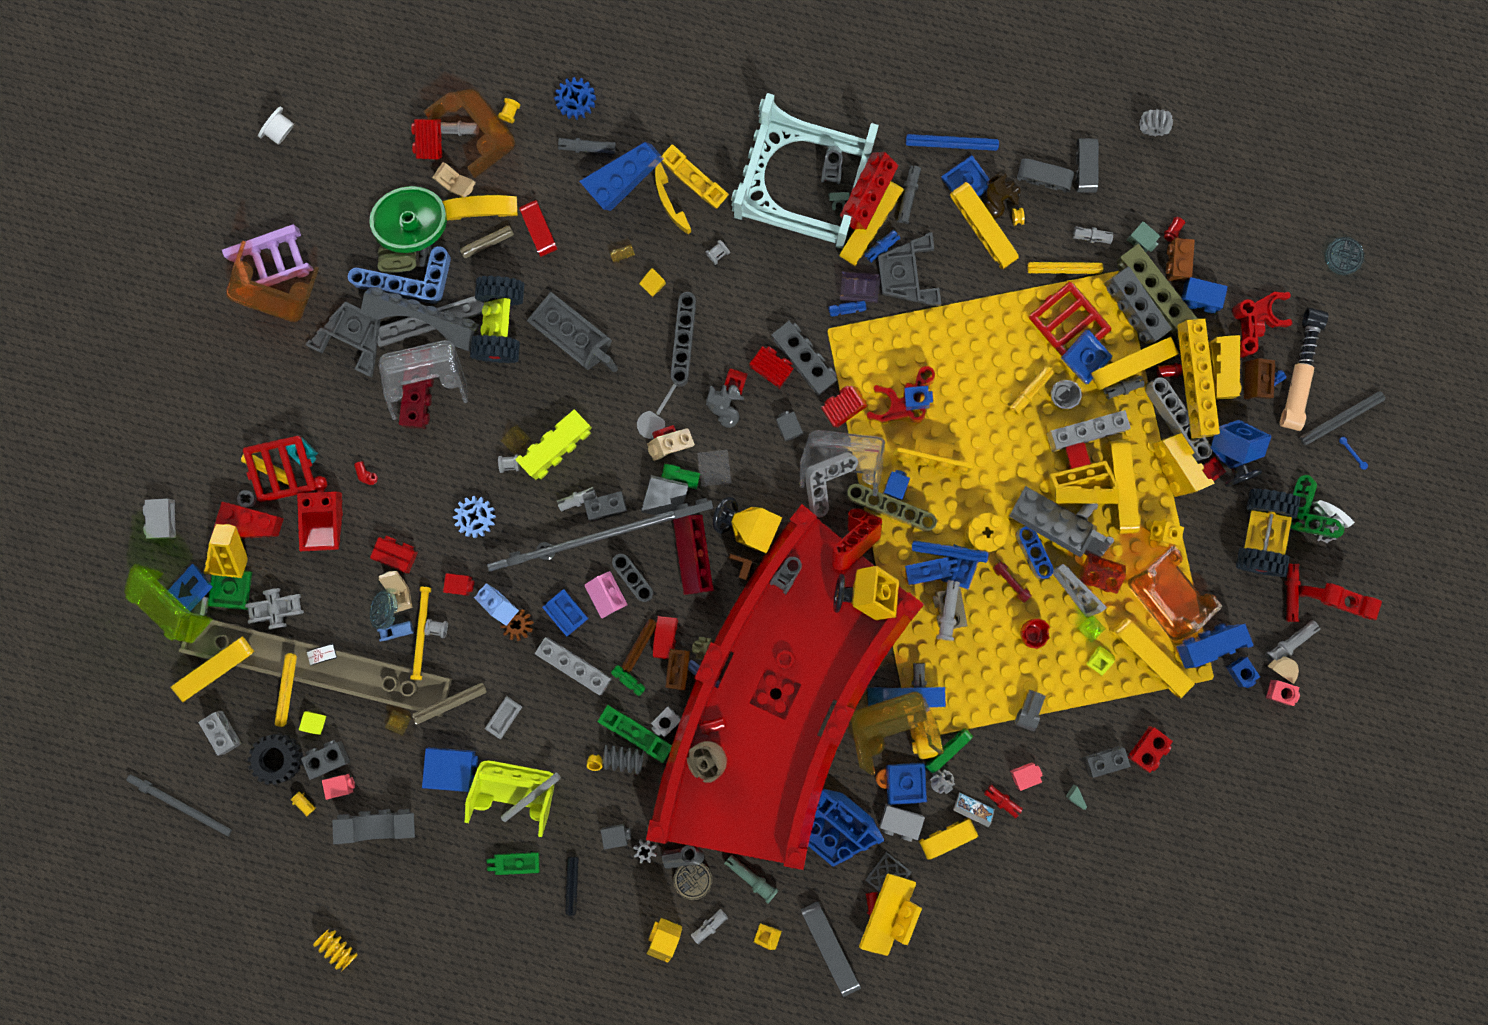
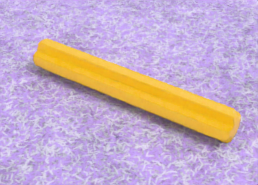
[1027,262,1103,274]
[275,653,297,727]

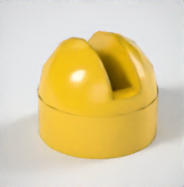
[587,754,603,771]

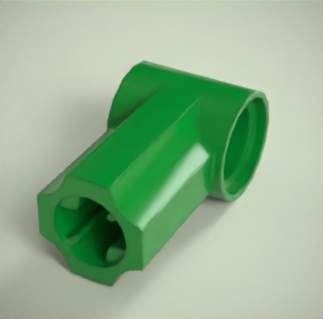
[661,464,700,490]

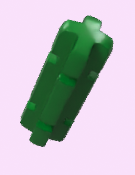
[611,665,646,696]

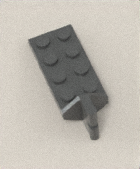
[527,292,618,372]
[1009,486,1114,563]

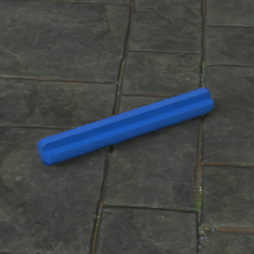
[912,541,989,563]

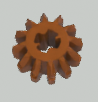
[500,609,534,641]

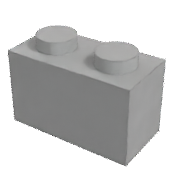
[143,499,176,539]
[879,804,925,842]

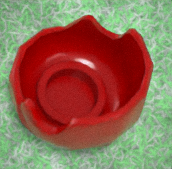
[1020,619,1050,649]

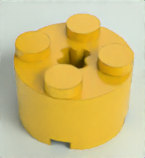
[965,513,1007,553]

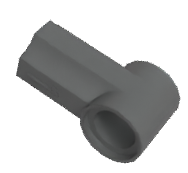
[1015,690,1046,732]
[662,845,704,869]

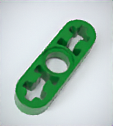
[925,728,973,773]

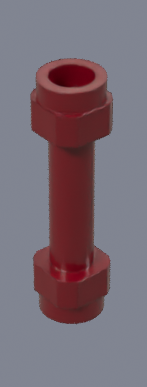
[992,561,1032,603]

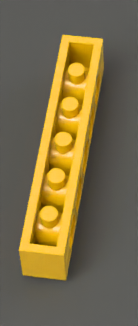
[1177,319,1220,439]

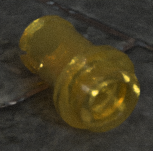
[610,244,635,263]

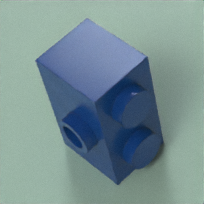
[1181,277,1228,313]

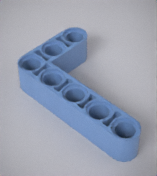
[348,247,451,304]

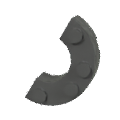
[332,809,415,845]

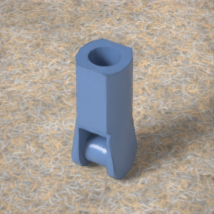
[377,621,414,642]

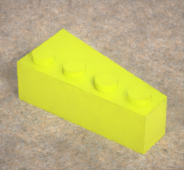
[515,409,592,480]

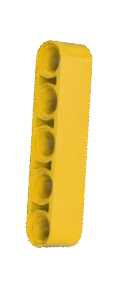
[839,181,904,266]
[950,182,1019,269]
[1091,337,1179,390]
[1107,439,1140,534]
[1112,617,1195,699]
[170,636,255,702]

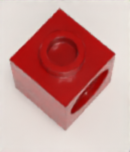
[443,573,474,596]

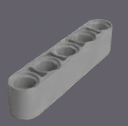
[1145,378,1212,461]

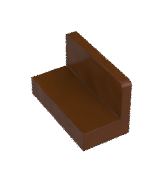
[1244,358,1275,399]
[729,554,752,581]
[665,649,690,690]

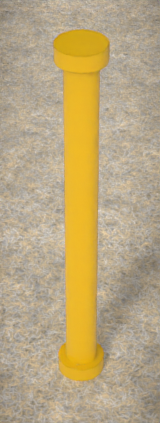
[410,587,431,680]

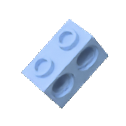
[474,583,519,626]

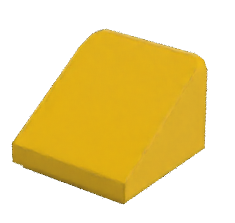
[639,269,666,297]
[754,923,782,950]

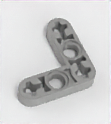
[805,452,858,518]

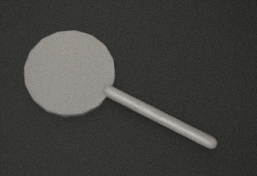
[637,384,676,439]

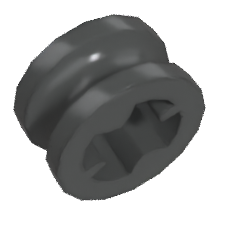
[237,490,257,508]

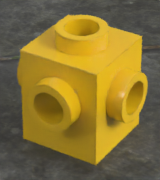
[1149,518,1184,548]

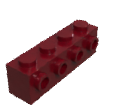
[399,349,436,429]
[673,514,713,595]

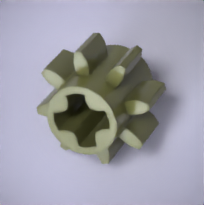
[692,637,713,660]

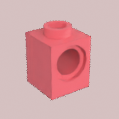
[1266,680,1300,706]
[1010,762,1043,791]
[322,774,355,800]

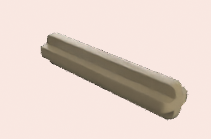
[460,226,514,258]

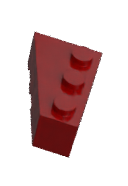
[210,502,284,539]

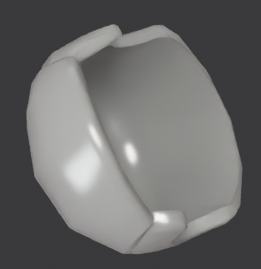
[1051,380,1082,409]

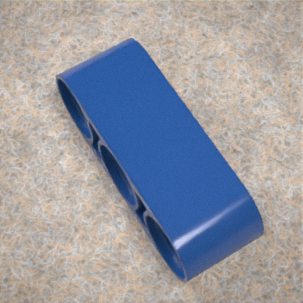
[1016,526,1054,579]

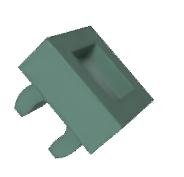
[829,192,849,210]

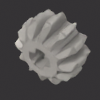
[1139,109,1173,137]

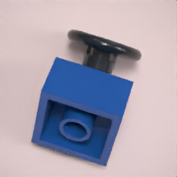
[1211,420,1271,487]

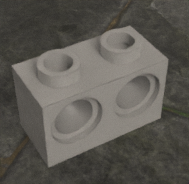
[198,711,242,756]

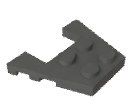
[878,232,941,306]
[306,302,381,377]

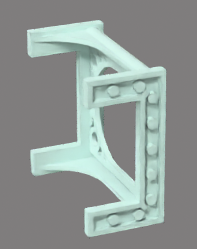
[731,93,879,249]

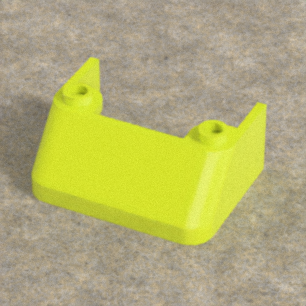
[465,760,555,837]

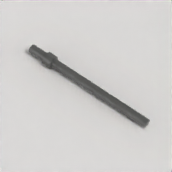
[126,774,232,836]

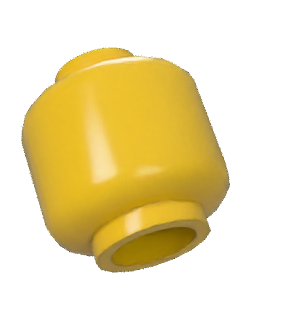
[912,732,941,759]

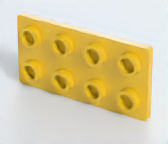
[893,437,974,475]
[859,873,922,956]

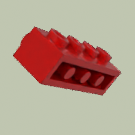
[840,152,898,230]

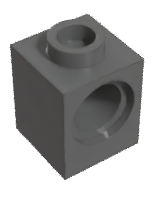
[776,411,803,442]
[601,824,631,850]

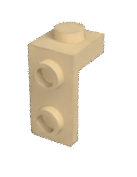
[432,163,475,198]
[647,428,695,461]
[378,571,413,613]

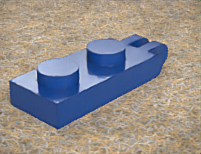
[905,557,960,586]

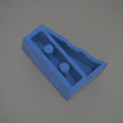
[1176,623,1254,668]

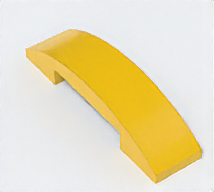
[662,144,729,209]
[655,162,691,234]
[442,195,518,220]

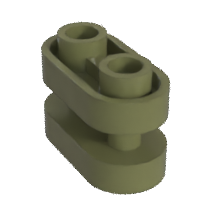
[378,246,416,274]

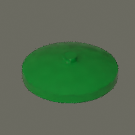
[370,186,447,253]

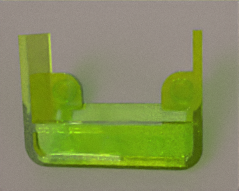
[124,564,212,643]

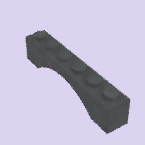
[360,287,479,351]

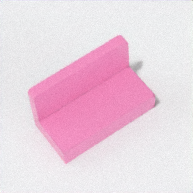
[585,571,628,618]

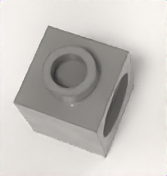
[651,706,681,737]

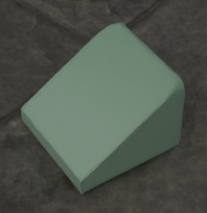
[1066,785,1087,810]

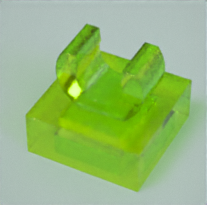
[1077,615,1106,642]

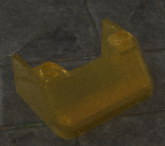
[851,692,944,775]

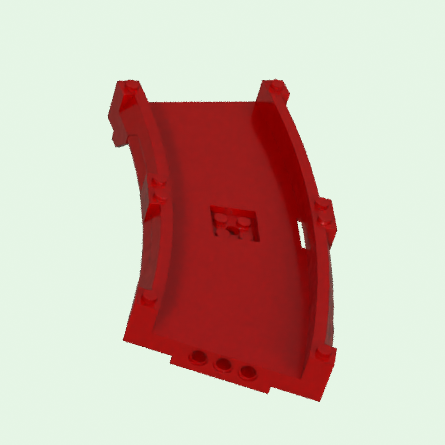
[646,504,924,870]

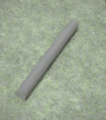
[501,773,561,822]

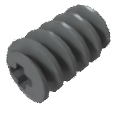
[603,745,644,774]

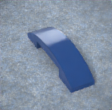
[868,687,946,708]

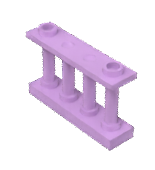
[222,224,313,297]

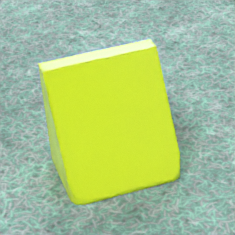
[1087,646,1115,675]
[299,711,326,735]

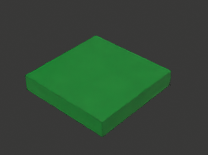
[208,571,252,610]

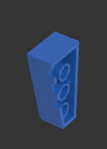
[579,142,664,211]

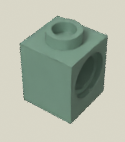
[1127,222,1160,252]

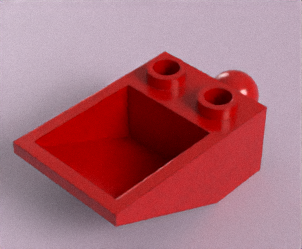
[297,476,343,551]

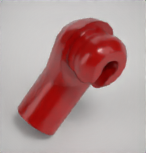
[354,461,378,485]

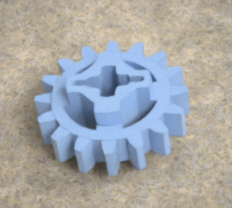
[453,496,496,538]

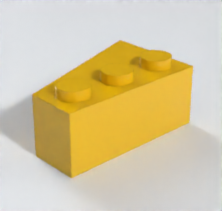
[1208,335,1241,400]
[1153,433,1215,497]
[1050,461,1120,504]
[204,524,248,578]
[647,918,682,963]

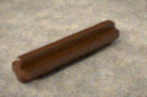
[622,619,657,672]

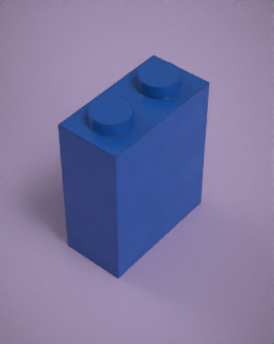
[422,747,478,792]

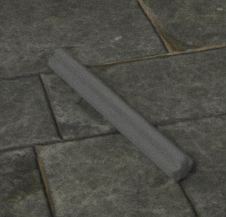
[1299,391,1386,445]

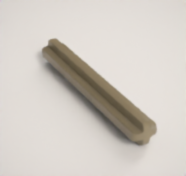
[412,683,486,724]

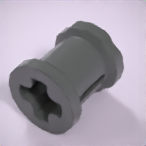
[536,542,555,560]

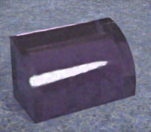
[840,271,880,303]

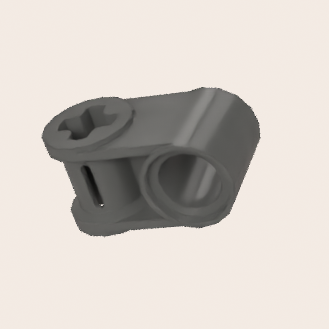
[821,146,842,184]
[770,557,802,595]

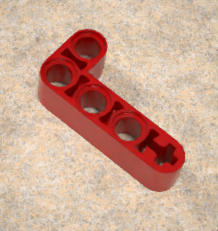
[832,508,882,570]

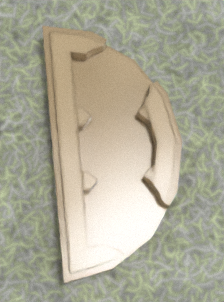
[1268,656,1299,684]

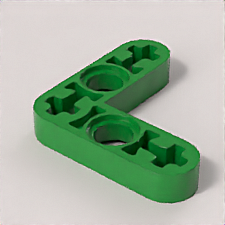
[1290,475,1345,538]

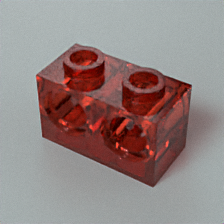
[1080,553,1126,594]

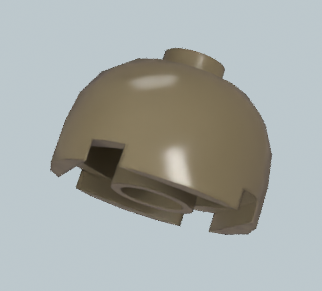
[687,741,727,783]

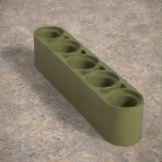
[846,484,937,531]

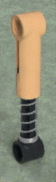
[1280,308,1329,431]

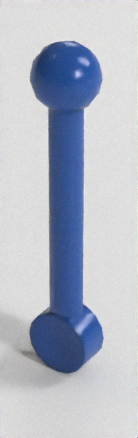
[1339,437,1368,470]

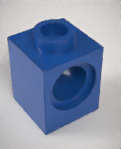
[905,386,933,410]
[883,470,910,501]
[1226,657,1260,688]

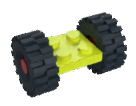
[470,276,524,363]

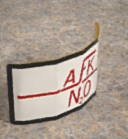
[307,643,337,666]

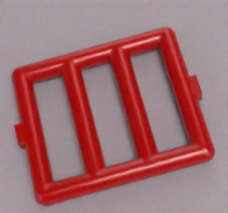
[1029,282,1111,357]
[243,436,316,502]

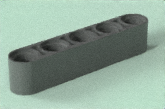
[671,292,696,387]
[801,901,861,997]

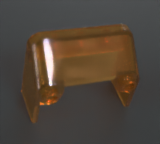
[423,89,515,179]
[226,241,319,322]

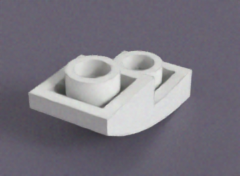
[1312,500,1355,528]

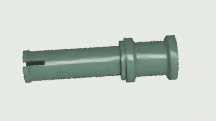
[724,854,779,904]

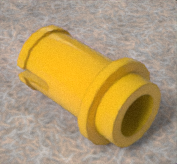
[291,791,316,817]

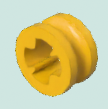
[1012,208,1025,226]

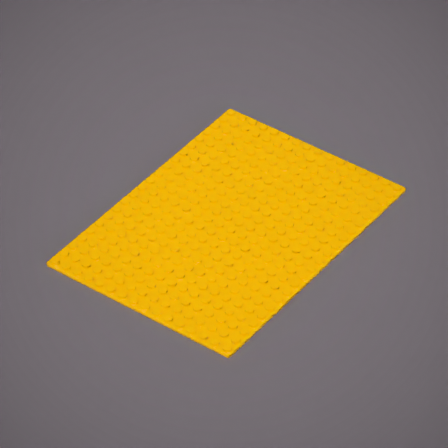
[828,271,1214,740]

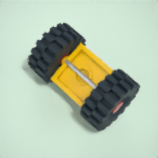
[1236,489,1300,577]

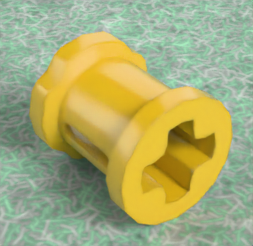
[498,98,520,123]

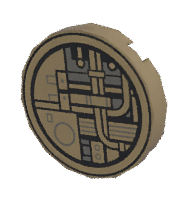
[674,862,712,900]

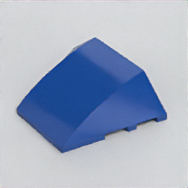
[808,789,884,866]

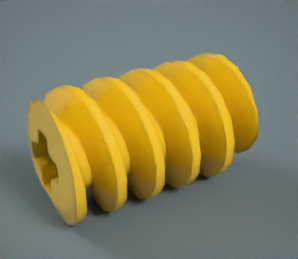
[313,929,358,972]

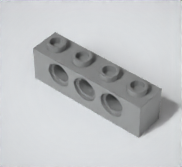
[1047,410,1131,452]
[535,637,612,695]

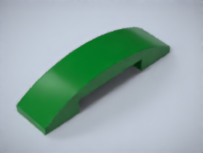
[597,705,672,763]

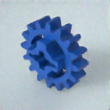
[555,77,596,120]

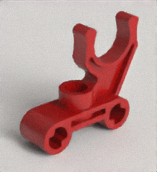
[1232,292,1292,357]
[867,366,935,423]
[1299,583,1382,621]

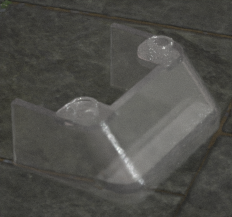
[379,340,468,420]
[800,430,885,496]

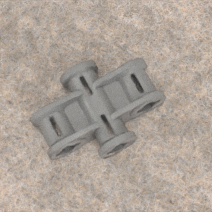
[245,588,304,629]

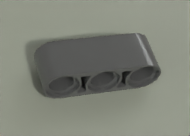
[1076,138,1099,193]
[1017,159,1074,193]
[612,554,654,602]

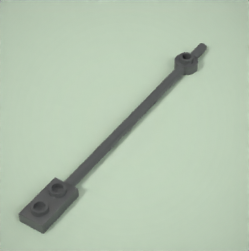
[487,498,713,572]

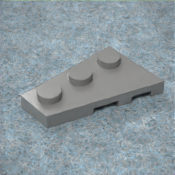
[1053,564,1107,618]

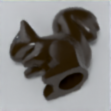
[985,172,1021,219]

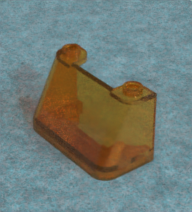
[1128,545,1223,641]

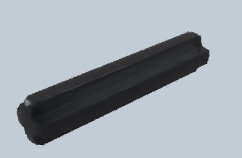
[565,856,579,916]

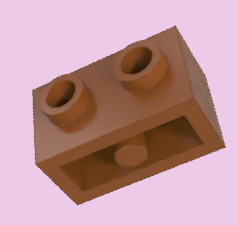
[1166,238,1195,282]

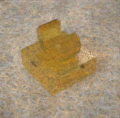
[385,710,412,736]

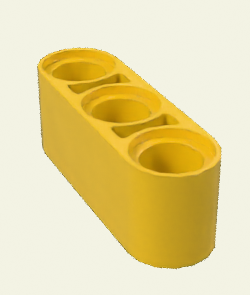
[919,818,978,860]

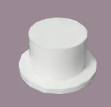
[258,106,294,145]

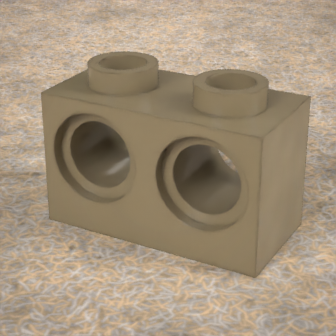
[933,588,967,629]

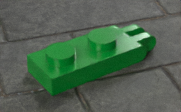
[486,852,540,875]

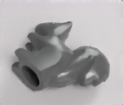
[706,385,744,428]

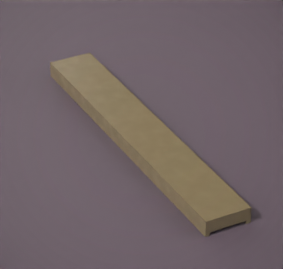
[179,614,452,717]

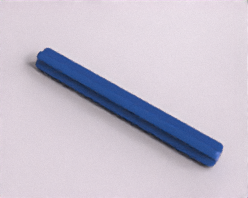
[905,134,999,151]

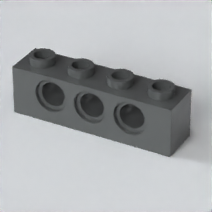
[1104,266,1172,346]
[771,321,837,396]

